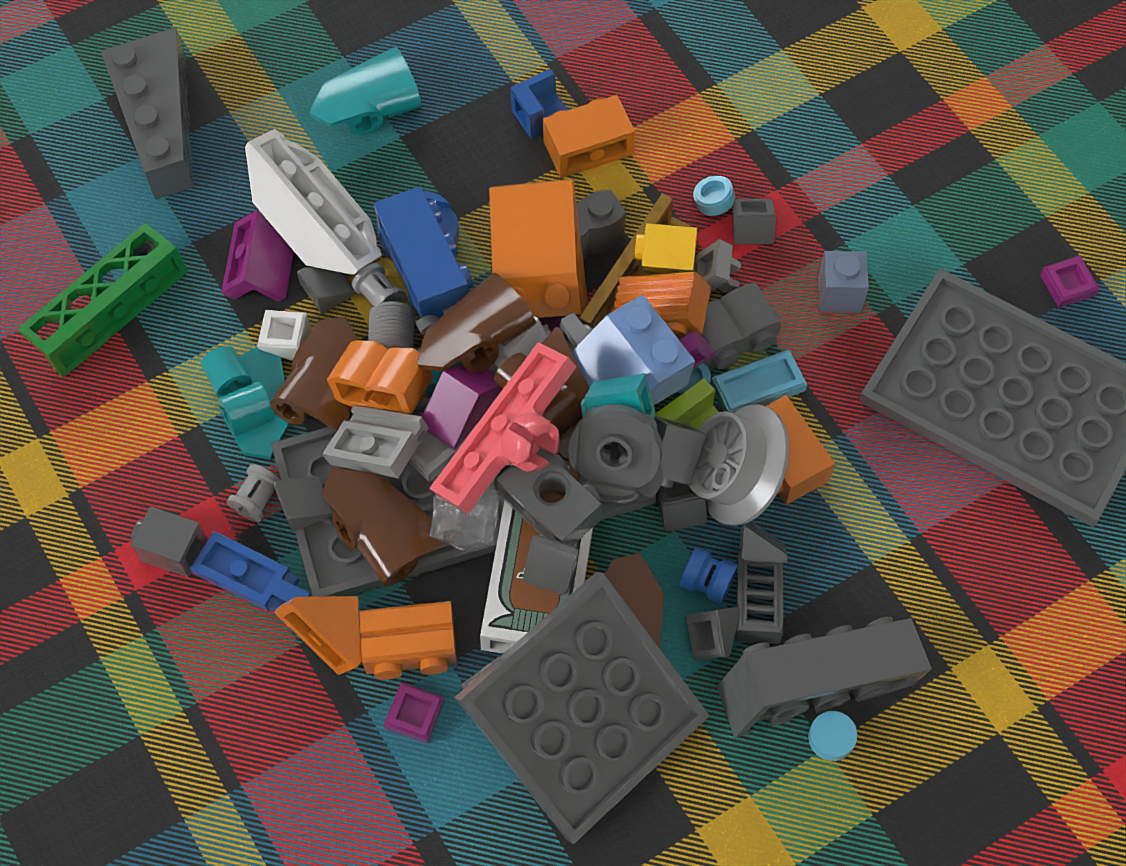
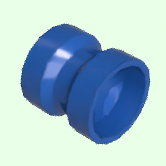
[679,546,739,606]

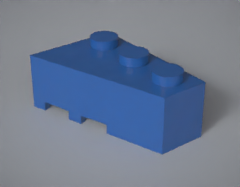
[373,186,474,337]

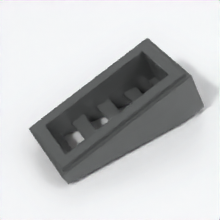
[734,553,783,644]

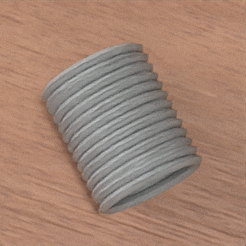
[368,301,415,349]

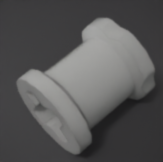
[352,263,406,306]
[226,464,280,522]

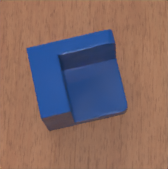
[510,69,568,139]

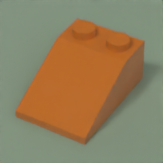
[489,179,588,318]

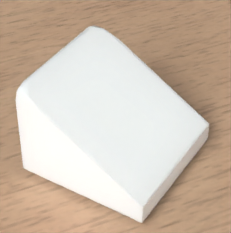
[257,310,311,361]

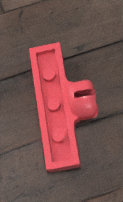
[430,342,577,514]

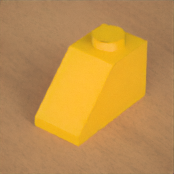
[635,223,697,274]

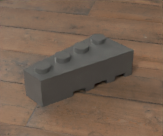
[101,27,194,199]
[717,617,932,738]

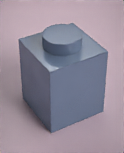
[818,251,869,313]

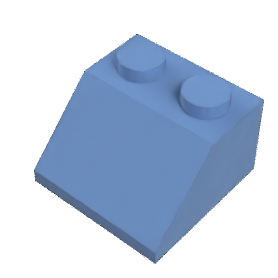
[572,294,695,405]

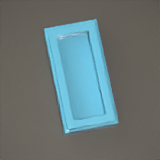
[711,350,807,413]

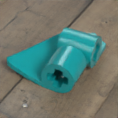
[309,47,422,135]
[201,346,290,460]

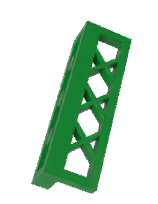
[18,223,189,378]

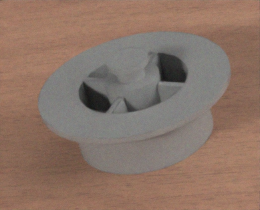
[689,404,789,526]

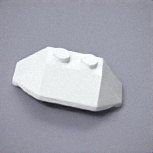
[245,129,382,275]

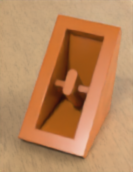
[274,596,362,675]

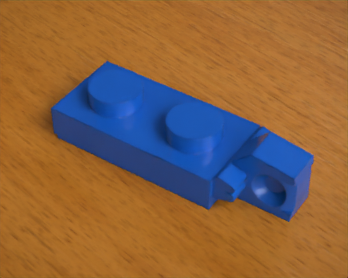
[190,531,311,612]

